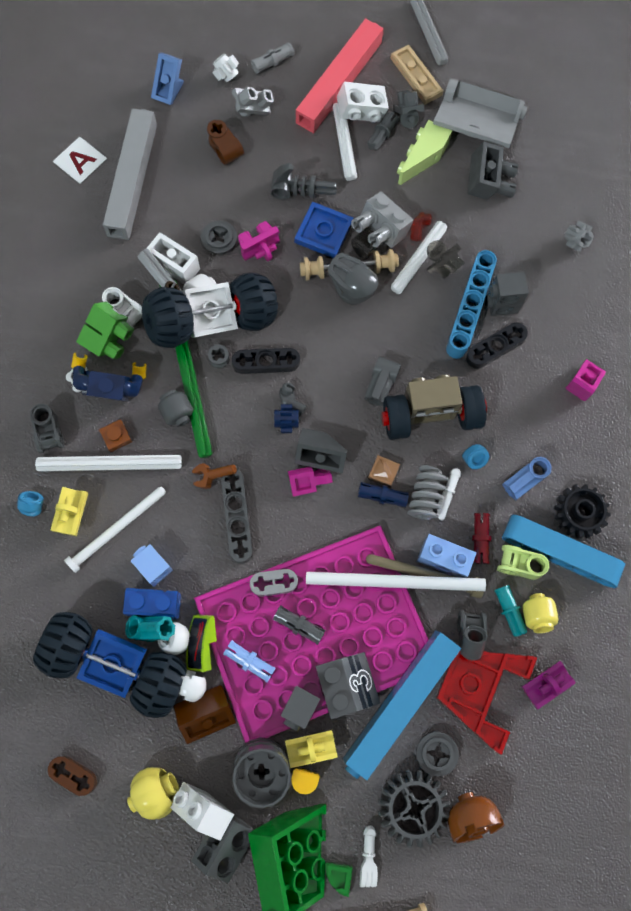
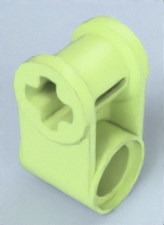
[497,545,549,580]

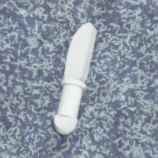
[437,468,461,521]

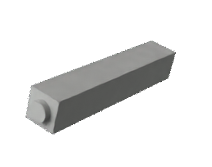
[103,109,157,240]

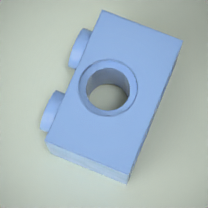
[416,534,476,578]

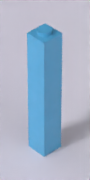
[343,630,462,780]

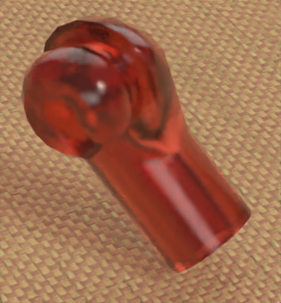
[410,212,432,241]

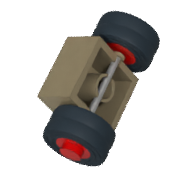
[381,375,487,440]

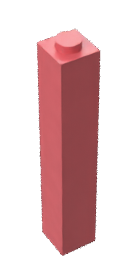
[296,18,384,134]

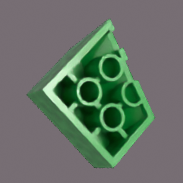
[248,804,326,911]

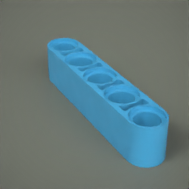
[446,250,497,359]
[502,515,625,588]

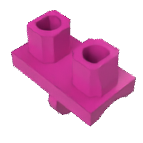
[238,221,280,261]

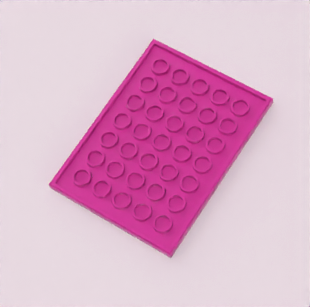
[194,525,429,743]

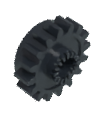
[553,484,611,539]

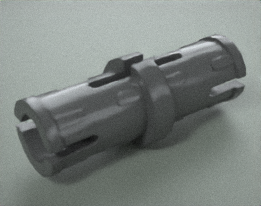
[273,605,326,645]

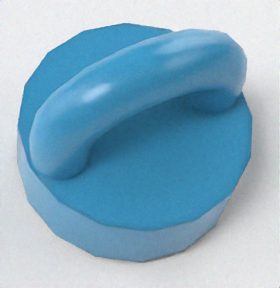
[462,444,489,469]
[17,491,44,517]

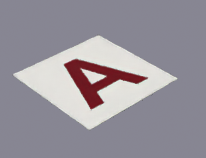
[53,137,107,184]

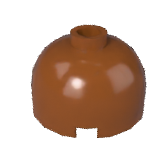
[448,792,505,844]

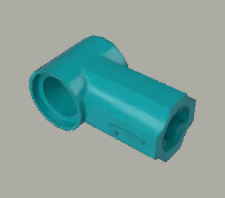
[125,615,176,642]

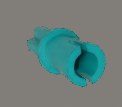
[494,585,527,637]

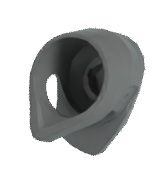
[327,253,378,305]

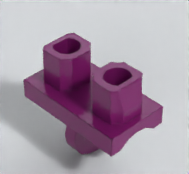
[521,661,576,709]

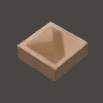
[368,455,400,488]

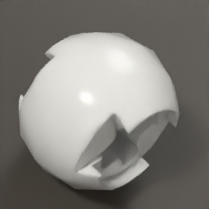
[158,622,190,655]
[179,670,207,702]

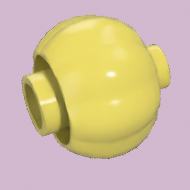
[127,767,179,820]

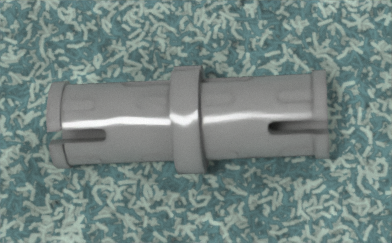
[251,42,294,74]

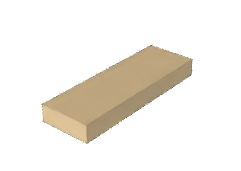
[390,44,443,105]

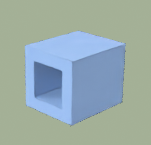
[131,544,173,587]

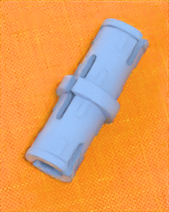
[223,640,276,683]

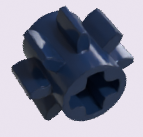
[274,404,299,433]

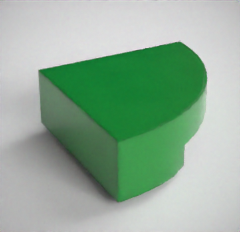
[325,861,353,897]

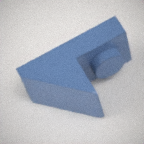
[151,53,184,105]

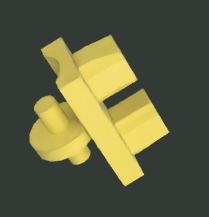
[50,487,88,536]
[285,730,338,768]

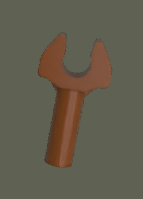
[192,463,236,489]

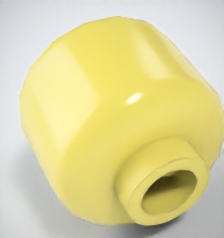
[523,593,559,633]

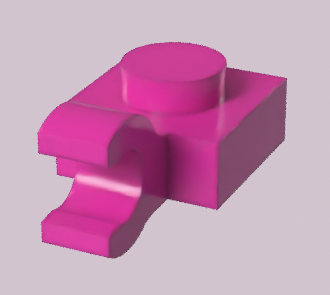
[288,467,333,497]

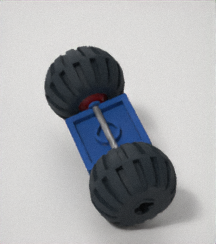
[33,612,187,718]

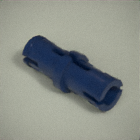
[357,482,409,508]

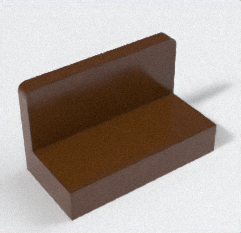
[174,685,236,744]

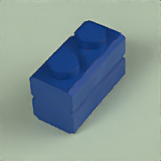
[123,588,181,620]

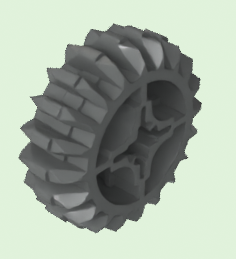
[378,770,451,848]

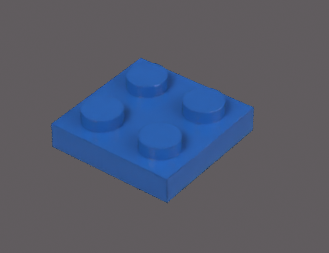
[294,202,354,258]

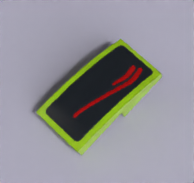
[186,614,217,672]

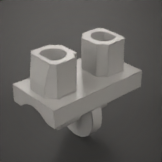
[232,87,274,117]

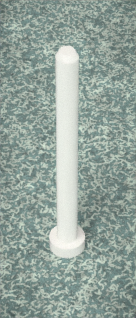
[64,487,166,573]

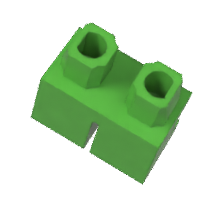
[76,301,134,359]

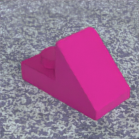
[566,359,606,401]

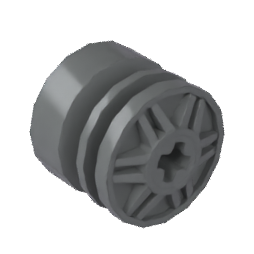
[232,737,291,808]

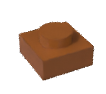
[99,419,132,453]

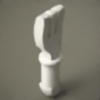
[359,825,378,887]

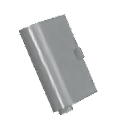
[433,78,528,148]

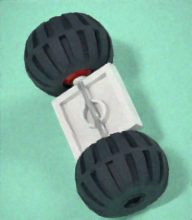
[142,273,278,348]

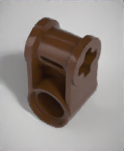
[207,120,244,166]

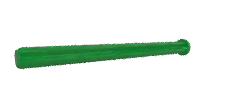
[159,280,212,458]

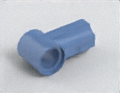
[502,457,552,501]

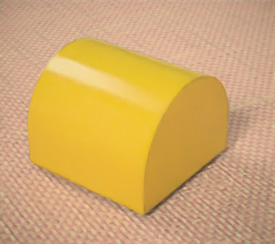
[291,767,320,794]

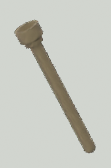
[366,554,484,599]

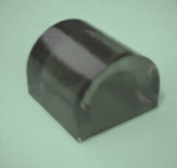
[351,227,383,259]

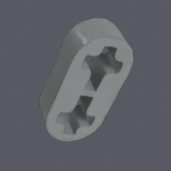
[250,569,298,597]

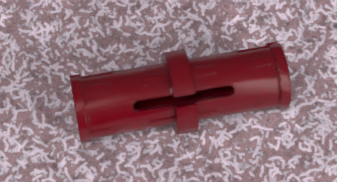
[472,513,492,564]

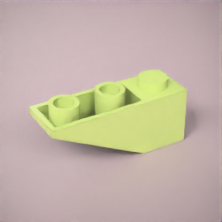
[397,120,452,185]

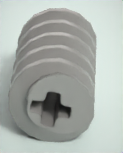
[407,465,448,520]

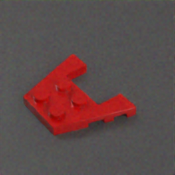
[436,651,537,755]

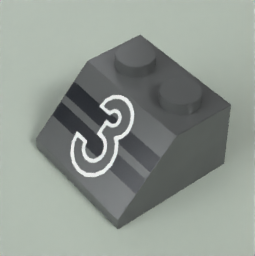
[315,652,380,719]

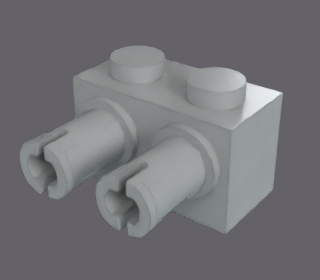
[351,191,414,248]

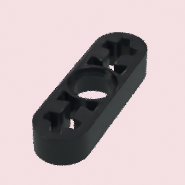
[466,323,528,369]
[232,348,300,374]

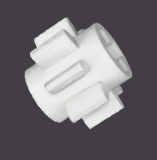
[212,53,239,82]

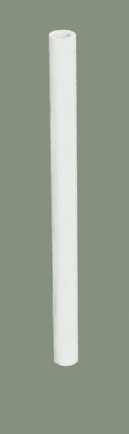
[306,572,486,591]

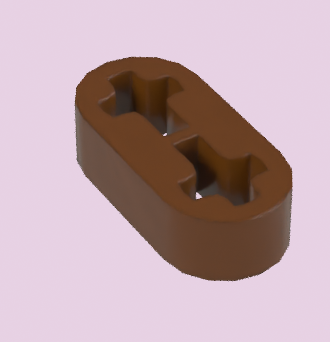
[48,756,97,796]

